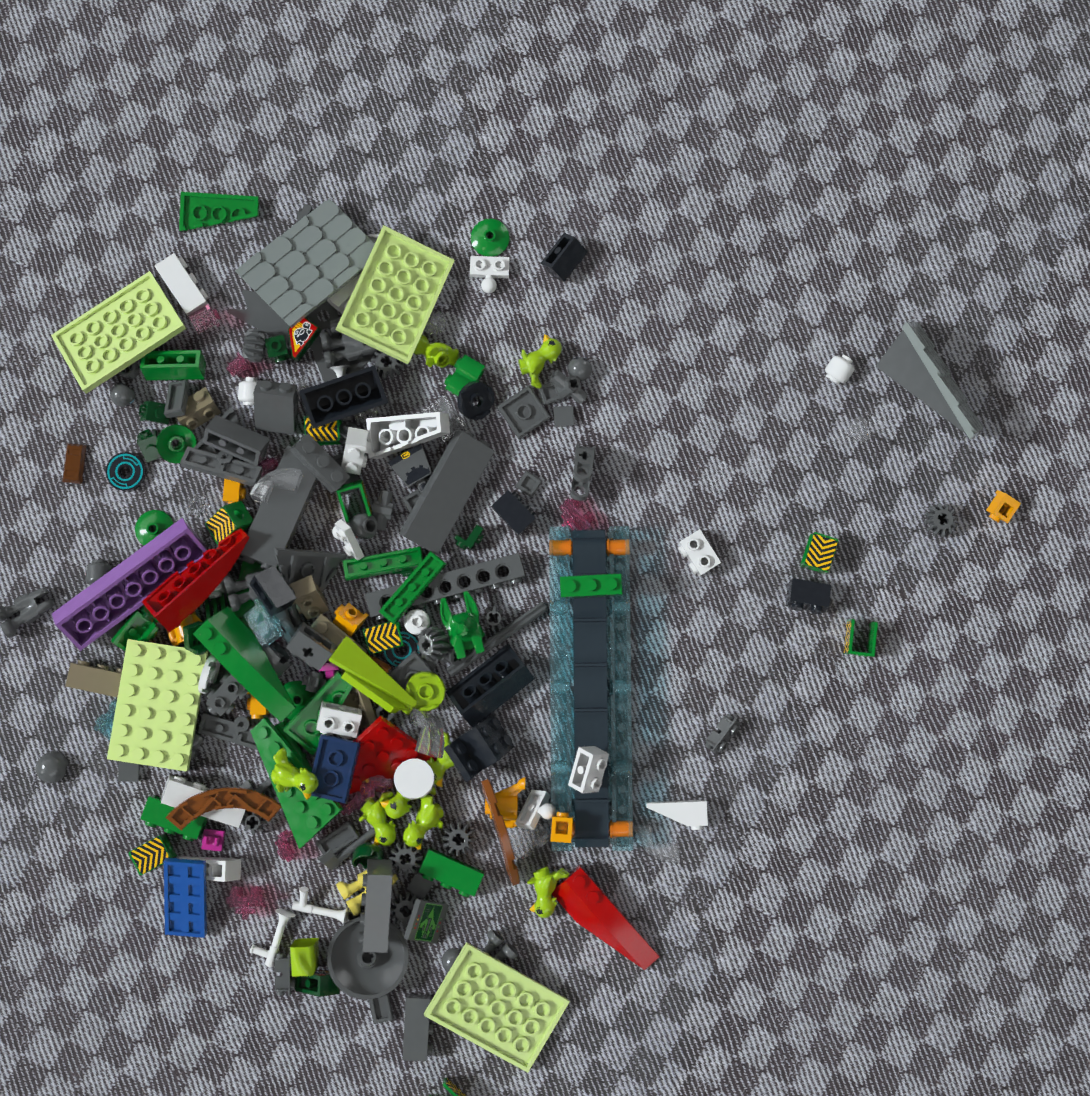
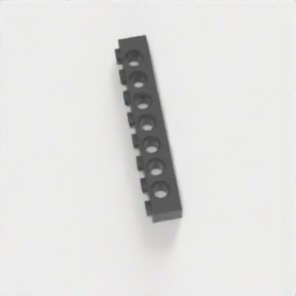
[365,553,525,620]

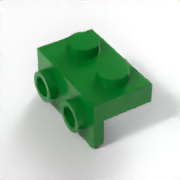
[111,610,159,652]

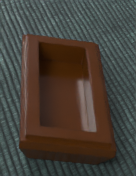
[62,443,87,484]

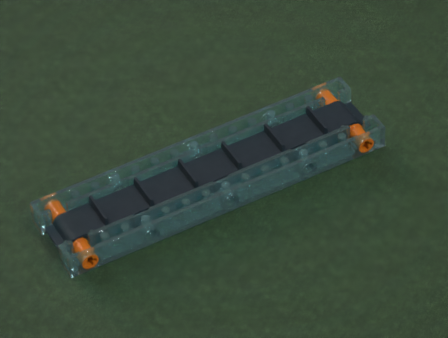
[549,526,633,851]

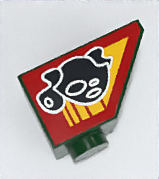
[288,318,321,363]
[295,970,340,997]

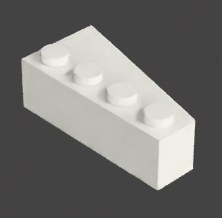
[366,412,450,459]
[161,774,245,828]

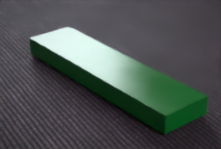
[343,546,423,581]
[378,551,446,625]

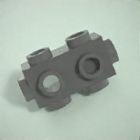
[206,673,248,716]

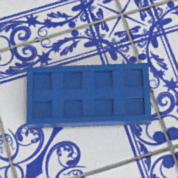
[164,858,207,938]

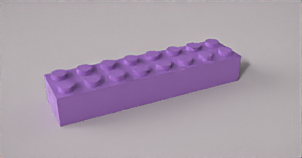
[52,518,208,651]

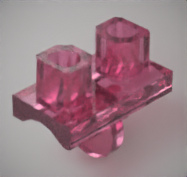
[559,498,595,530]
[226,886,266,920]

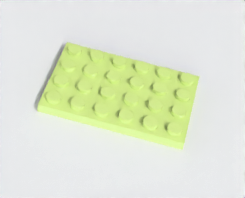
[335,225,455,364]
[51,271,186,394]
[107,639,209,771]
[424,942,570,1073]

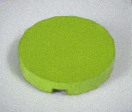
[406,671,445,711]

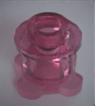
[226,352,252,378]
[258,455,279,481]

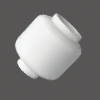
[825,354,855,385]
[238,377,258,406]
[404,609,431,635]

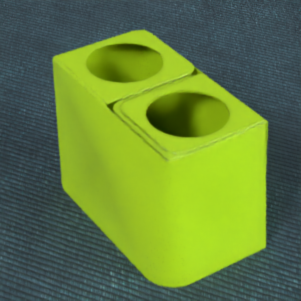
[290,938,319,977]

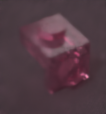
[188,305,221,334]
[360,775,393,802]
[338,790,366,815]
[275,829,297,862]

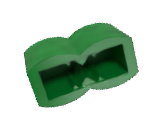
[444,355,486,397]

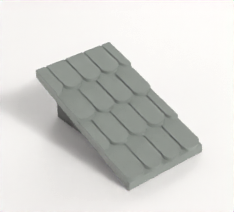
[235,198,375,328]
[875,321,984,440]

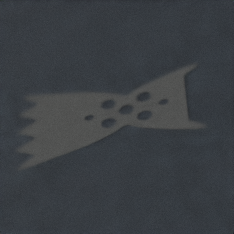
[227,290,375,382]

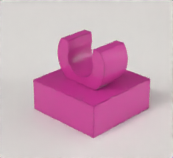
[319,658,339,679]
[201,828,225,851]

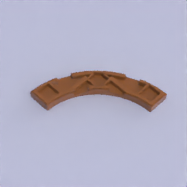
[481,779,520,886]
[166,787,282,831]

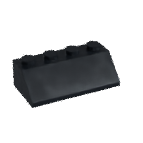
[298,365,389,429]
[446,644,535,727]

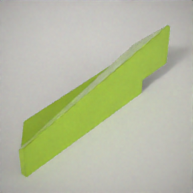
[329,636,417,715]

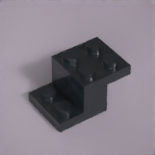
[444,714,515,782]

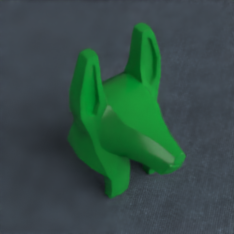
[440,591,485,659]

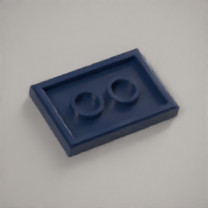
[311,734,361,804]

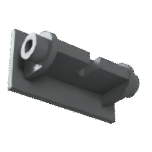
[704,714,741,755]
[274,952,296,996]

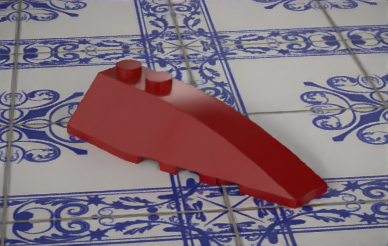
[142,528,250,633]
[552,865,660,970]

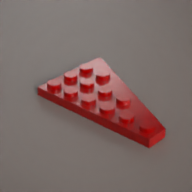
[349,716,437,794]

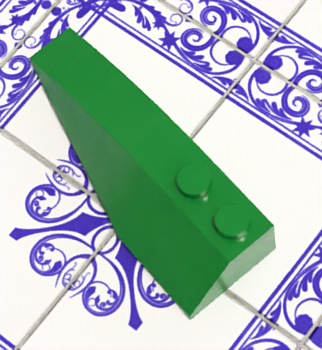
[193,607,296,722]

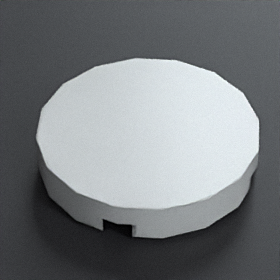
[198,654,220,694]
[394,759,434,800]

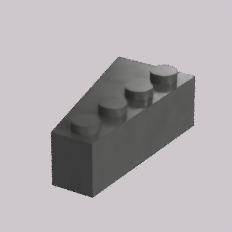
[359,859,393,953]

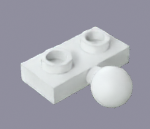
[470,256,510,293]
[332,519,364,560]
[515,790,556,830]

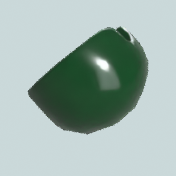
[352,843,384,869]

